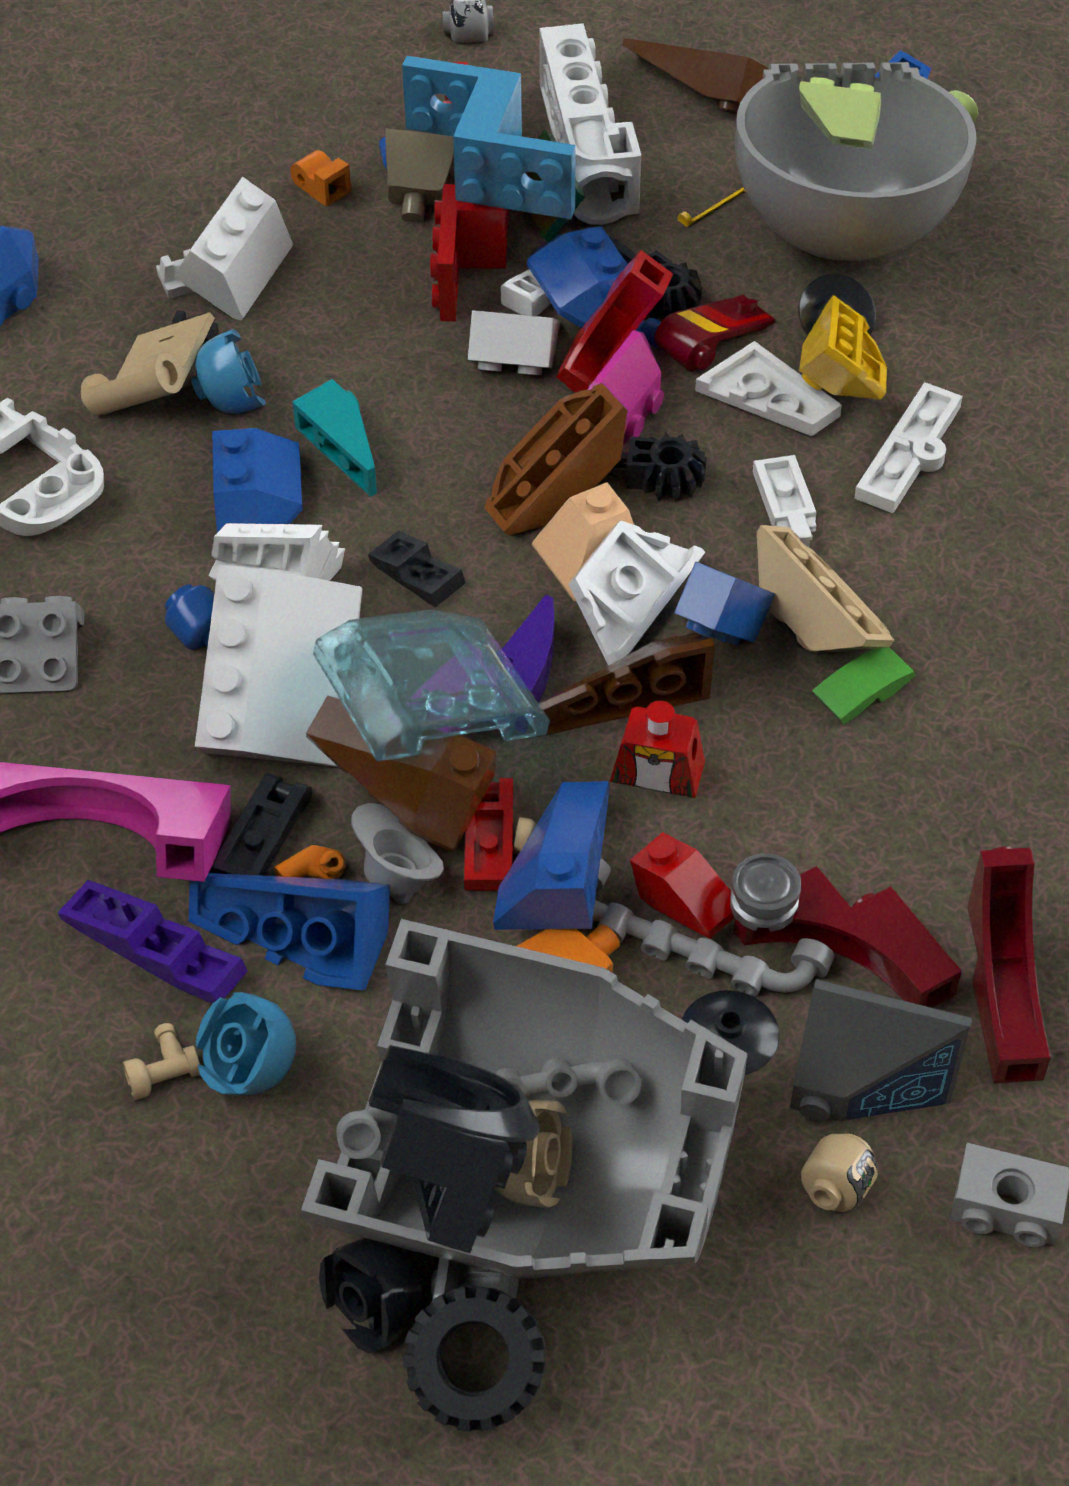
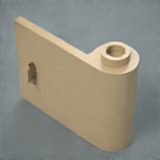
[81,312,215,416]

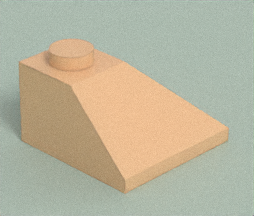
[532,482,634,601]

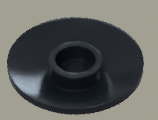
[798,274,876,336]
[681,990,779,1075]

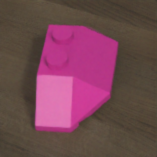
[587,330,664,448]

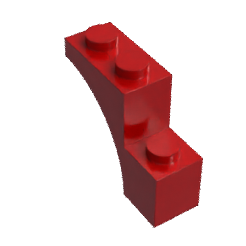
[556,250,673,393]

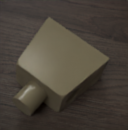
[385,128,454,222]

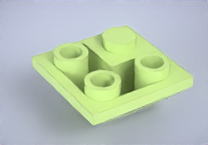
[799,77,881,150]

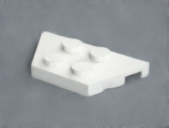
[568,521,705,666]

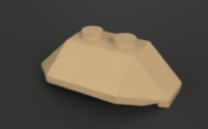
[757,525,894,653]

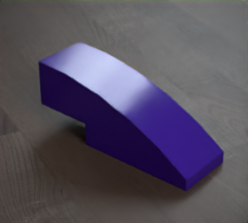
[490,595,555,730]

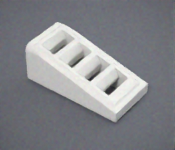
[501,270,551,316]

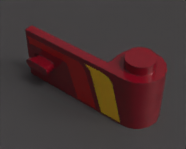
[654,294,776,372]

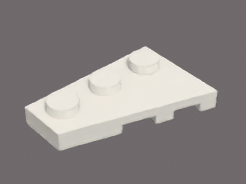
[695,341,842,436]

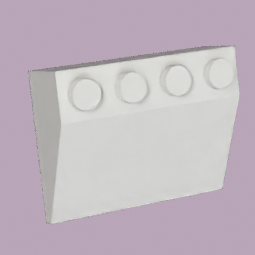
[195,564,363,767]

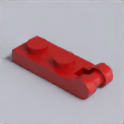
[464,778,513,891]

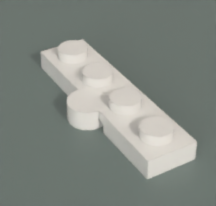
[854,382,962,513]

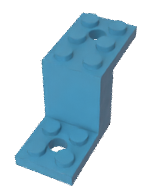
[402,56,576,219]

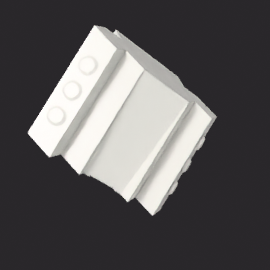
[209,523,345,581]

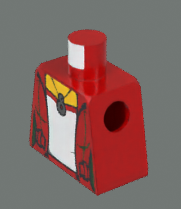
[609,701,705,798]

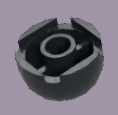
[319,1238,423,1353]

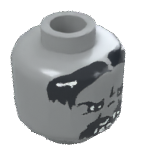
[442,0,494,44]

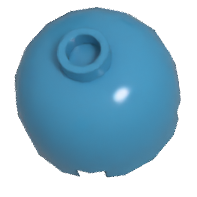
[191,329,266,414]
[196,992,296,1096]

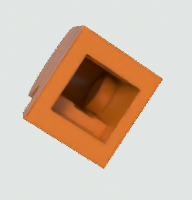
[290,150,351,207]

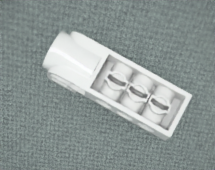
[540,24,641,225]

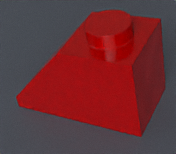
[630,832,735,939]

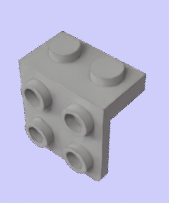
[0,596,85,693]

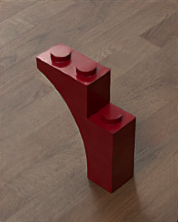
[967,846,1051,1084]
[734,866,962,1008]

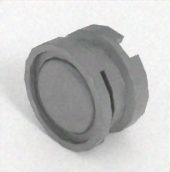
[730,853,801,932]

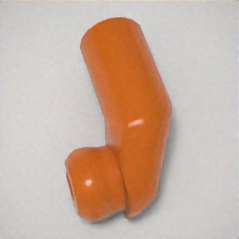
[273,845,346,879]

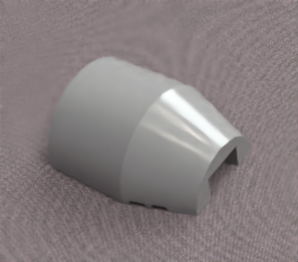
[301,919,747,1279]

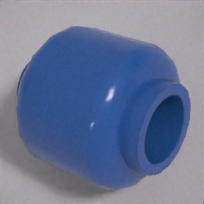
[165,584,215,650]

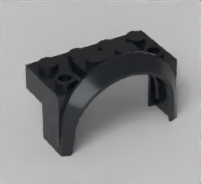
[369,1045,540,1253]

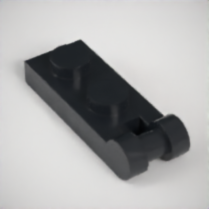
[211,773,312,876]

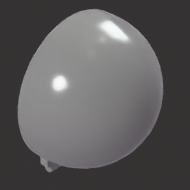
[735,62,976,262]

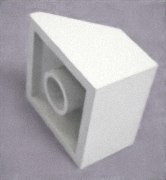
[468,310,561,375]

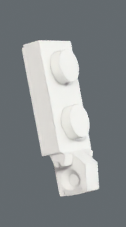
[752,455,816,548]

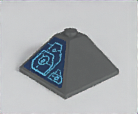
[790,979,972,1122]

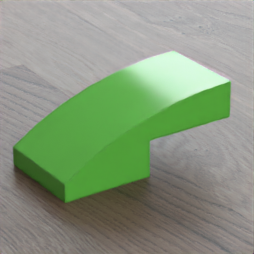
[812,647,916,725]

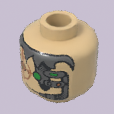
[801,1134,878,1212]

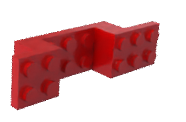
[430,62,509,321]

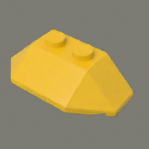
[799,295,887,400]

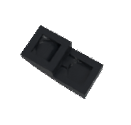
[368,531,465,607]

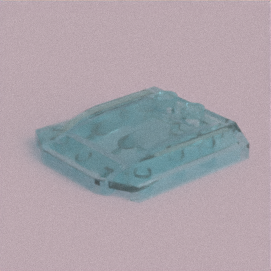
[313,609,550,761]

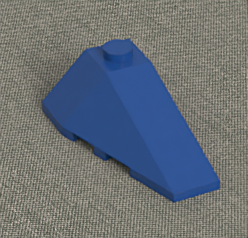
[188,873,390,990]

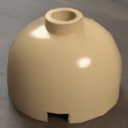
[495,1100,572,1208]

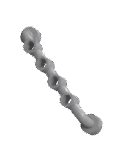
[593,859,835,997]
[336,1057,641,1159]

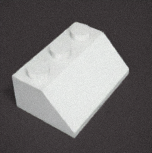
[174,177,293,320]

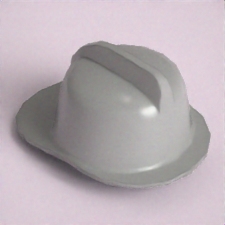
[351,803,444,904]

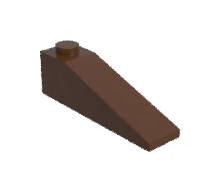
[622,38,769,114]
[534,633,715,737]
[306,695,496,853]

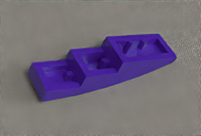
[57,880,248,1004]

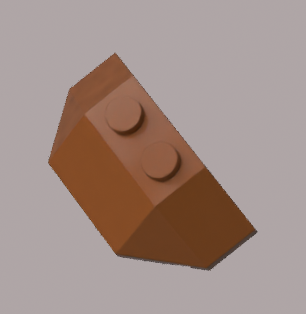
[484,383,628,535]

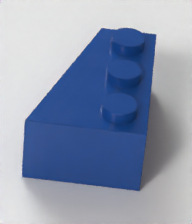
[674,562,775,646]

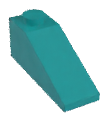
[292,379,377,497]

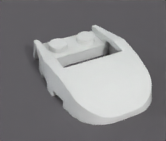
[0,398,104,536]

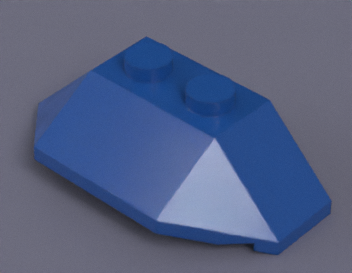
[0,226,39,326]
[527,226,644,332]
[212,428,303,533]

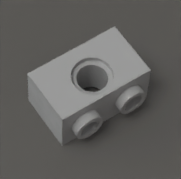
[950,1143,1069,1247]

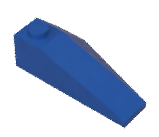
[493,781,610,930]

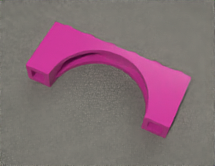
[0,762,231,882]

